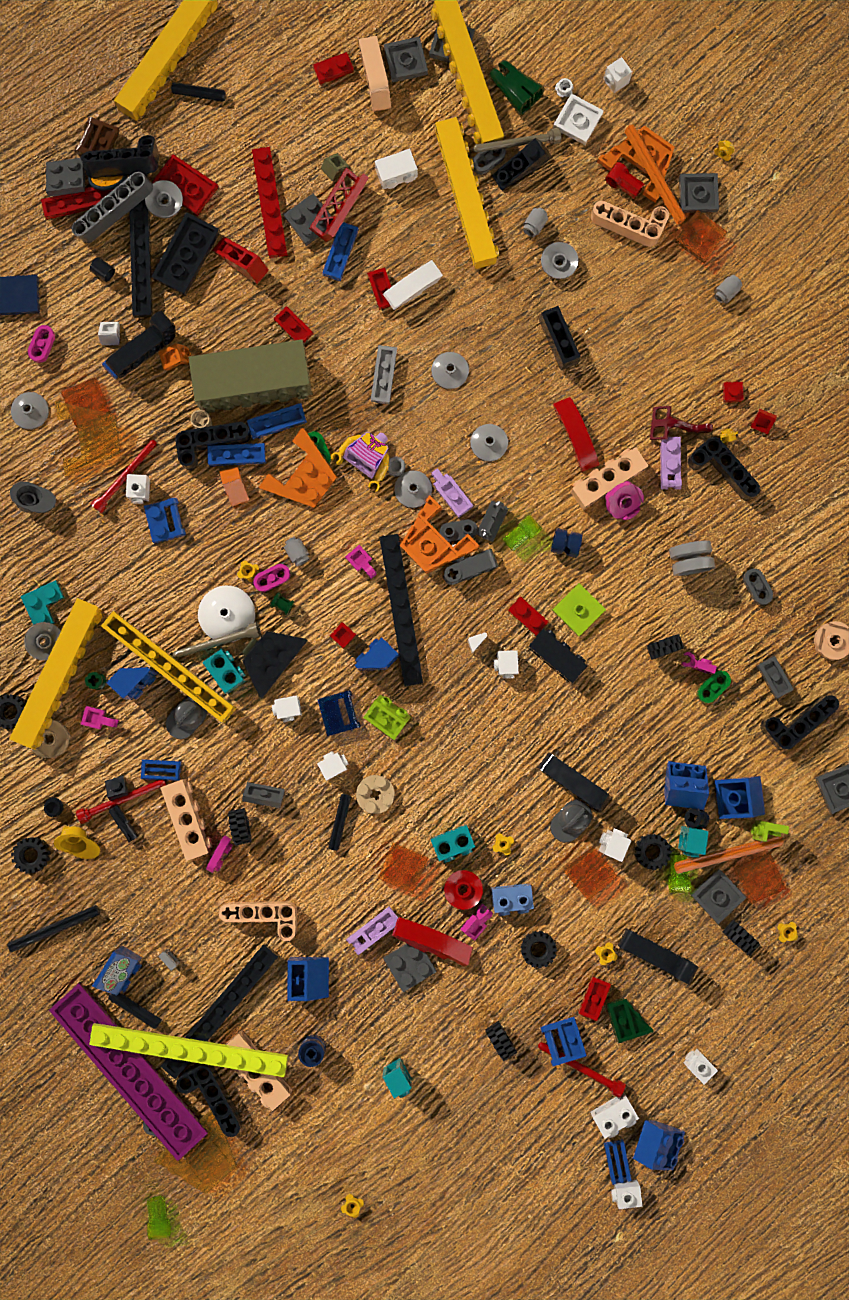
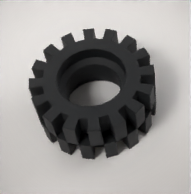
[646,634,684,660]
[0,694,26,729]
[228,808,252,846]
[634,834,672,870]
[11,837,51,873]
[722,920,760,956]
[521,931,557,968]
[485,1021,517,1061]

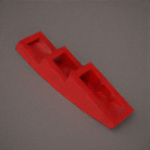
[392,917,473,967]

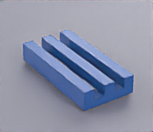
[141,759,182,781]
[604,1139,632,1185]

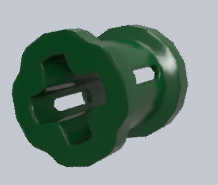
[270,592,295,616]
[85,672,107,690]

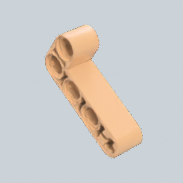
[358,36,391,112]
[591,201,669,247]
[219,901,297,941]

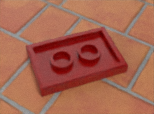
[152,154,219,217]

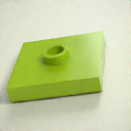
[552,583,606,637]

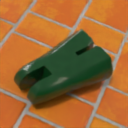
[489,60,545,115]

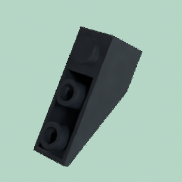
[492,138,552,191]

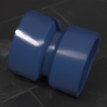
[551,528,583,558]
[298,1035,326,1067]

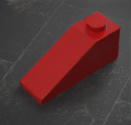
[212,237,269,284]

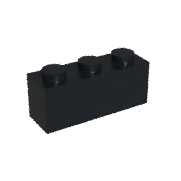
[539,305,581,371]
[527,628,587,685]

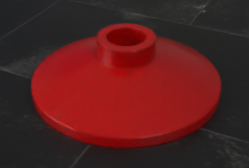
[444,870,483,910]

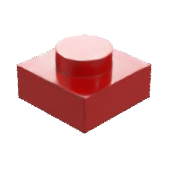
[722,382,744,402]
[750,408,777,434]
[329,622,356,649]

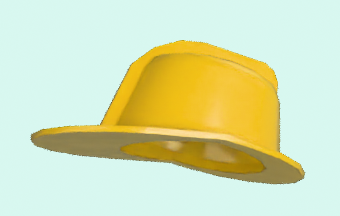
[53,826,100,859]

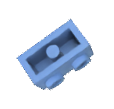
[491,883,534,916]

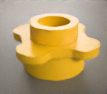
[714,140,735,161]
[717,428,738,443]
[237,561,259,582]
[492,833,514,855]
[777,922,798,943]
[595,942,618,965]
[341,1194,364,1218]

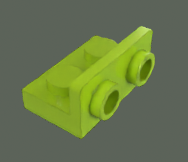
[363,695,411,740]
[751,820,789,842]

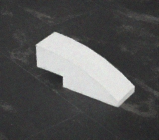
[383,260,443,310]

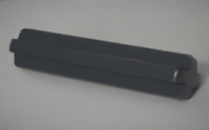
[171,82,226,102]
[328,793,351,851]
[108,993,161,1029]

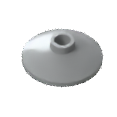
[145,180,183,218]
[541,242,578,279]
[431,352,469,389]
[11,392,49,429]
[470,424,508,461]
[394,471,432,508]
[24,622,61,661]

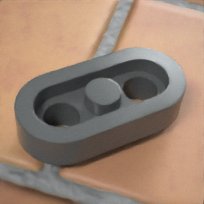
[473,148,506,175]
[440,520,477,543]
[743,568,773,605]

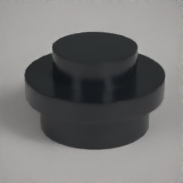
[44,798,64,817]

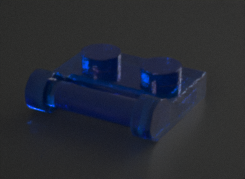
[317,690,361,736]

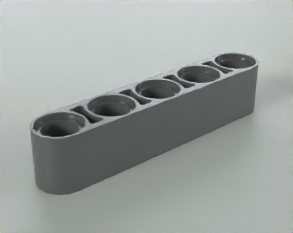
[72,172,153,243]

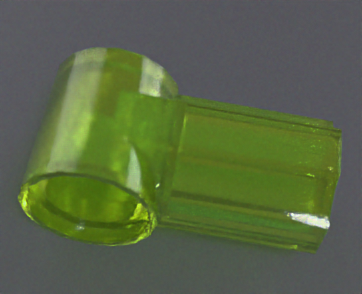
[503,514,543,552]
[668,854,691,893]
[147,1195,171,1240]

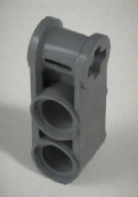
[443,549,499,585]

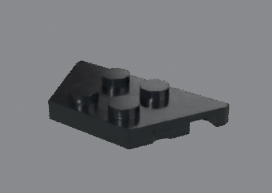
[242,630,308,698]

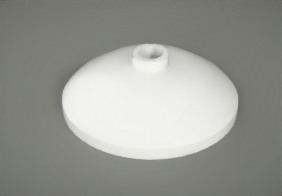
[198,586,255,642]

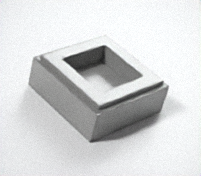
[158,949,180,971]

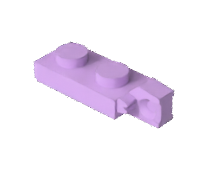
[431,468,474,518]

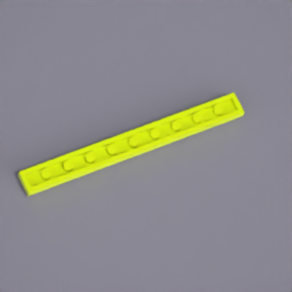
[89,1023,288,1077]

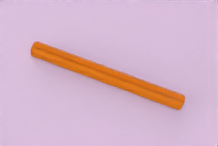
[625,124,686,224]
[674,836,784,874]

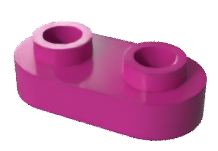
[28,325,55,363]
[253,564,290,592]
[206,835,233,873]

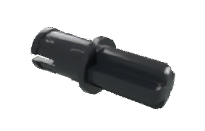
[109,805,139,843]

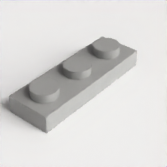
[371,345,397,404]

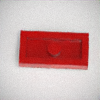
[313,52,354,85]
[367,267,392,310]
[273,306,313,343]
[508,596,549,636]
[578,976,611,1021]

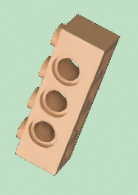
[570,447,648,510]
[160,779,213,861]
[225,1030,292,1111]

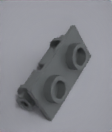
[476,501,509,542]

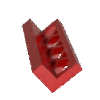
[309,167,369,242]

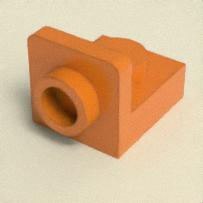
[159,343,191,371]

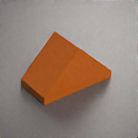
[219,465,250,507]

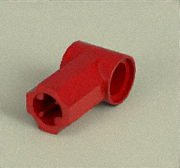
[605,162,645,199]

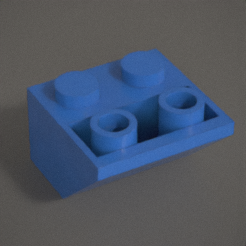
[354,637,399,671]
[106,667,158,700]
[664,761,709,810]
[287,957,329,1001]
[633,1120,685,1170]

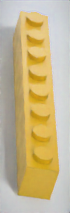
[114,0,218,121]
[431,0,504,144]
[435,117,499,269]
[9,598,102,750]
[101,611,237,723]

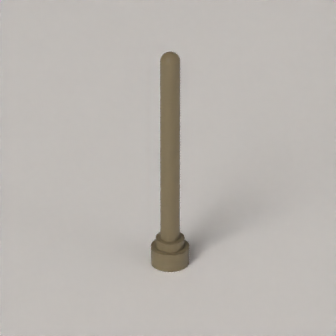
[474,128,561,152]
[173,622,261,658]

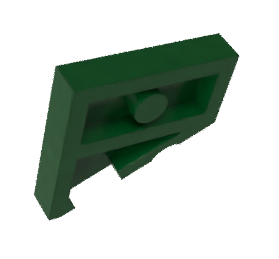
[606,998,654,1043]

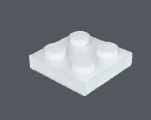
[553,93,604,145]

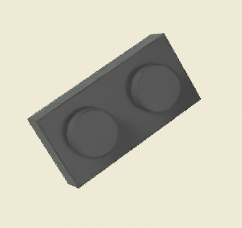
[756,656,794,699]
[242,782,285,808]

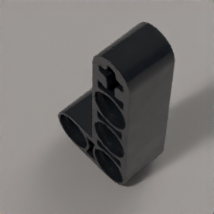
[81,135,160,178]
[106,311,176,378]
[175,422,251,470]
[688,437,760,501]
[760,695,839,750]
[537,752,612,814]
[618,928,699,985]
[176,1063,243,1137]

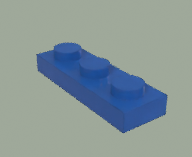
[322,222,359,282]
[247,403,307,440]
[207,443,266,466]

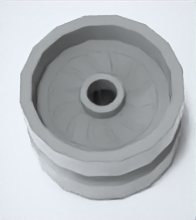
[669,540,716,576]

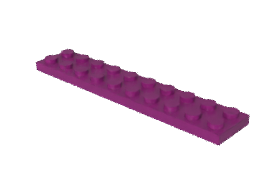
[49,982,209,1161]

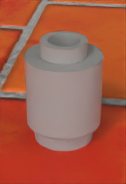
[522,208,548,238]
[714,275,742,303]
[284,537,310,567]

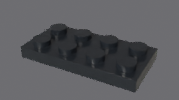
[151,212,220,296]

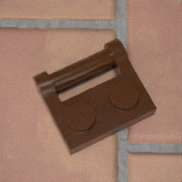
[74,117,120,156]

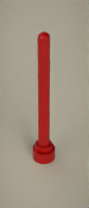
[90,440,157,514]
[76,780,166,825]
[538,1042,626,1098]

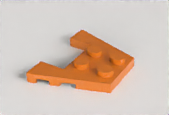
[597,126,675,203]
[259,428,338,508]
[400,495,480,574]

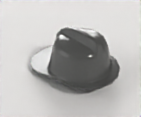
[10,481,56,513]
[166,697,207,739]
[550,800,592,842]

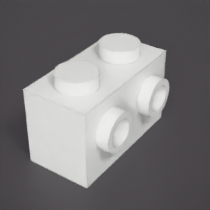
[375,149,418,189]
[599,828,631,862]
[590,1092,639,1139]

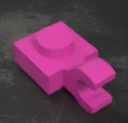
[345,545,377,579]
[681,652,717,675]
[81,706,119,730]
[461,904,493,941]

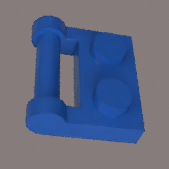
[144,498,186,543]
[540,1017,587,1067]

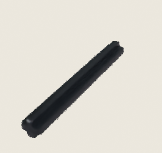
[7,905,100,952]

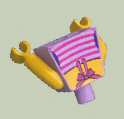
[331,432,389,492]

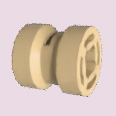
[190,410,213,429]

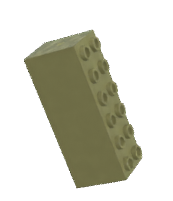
[188,339,313,413]

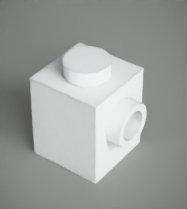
[603,57,632,93]
[126,474,150,504]
[494,651,519,679]
[272,696,302,722]
[317,751,349,781]
[683,1049,718,1084]
[611,1180,643,1209]

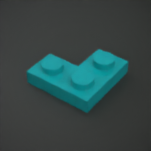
[21,580,65,625]

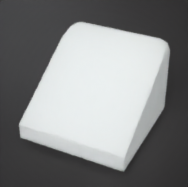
[98,322,120,345]
[468,633,487,653]

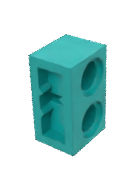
[202,649,246,694]
[430,824,475,863]
[678,826,709,858]
[382,1058,412,1099]

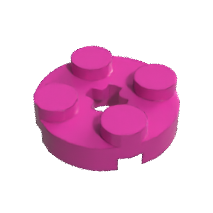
[605,481,644,520]

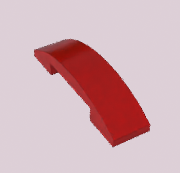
[553,397,600,473]

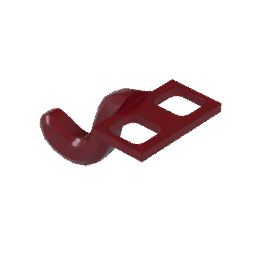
[649,406,713,440]

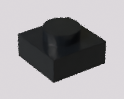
[105,775,129,801]

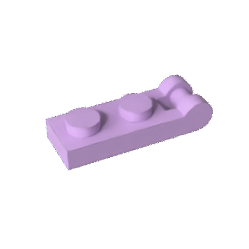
[660,437,682,489]
[346,906,398,955]

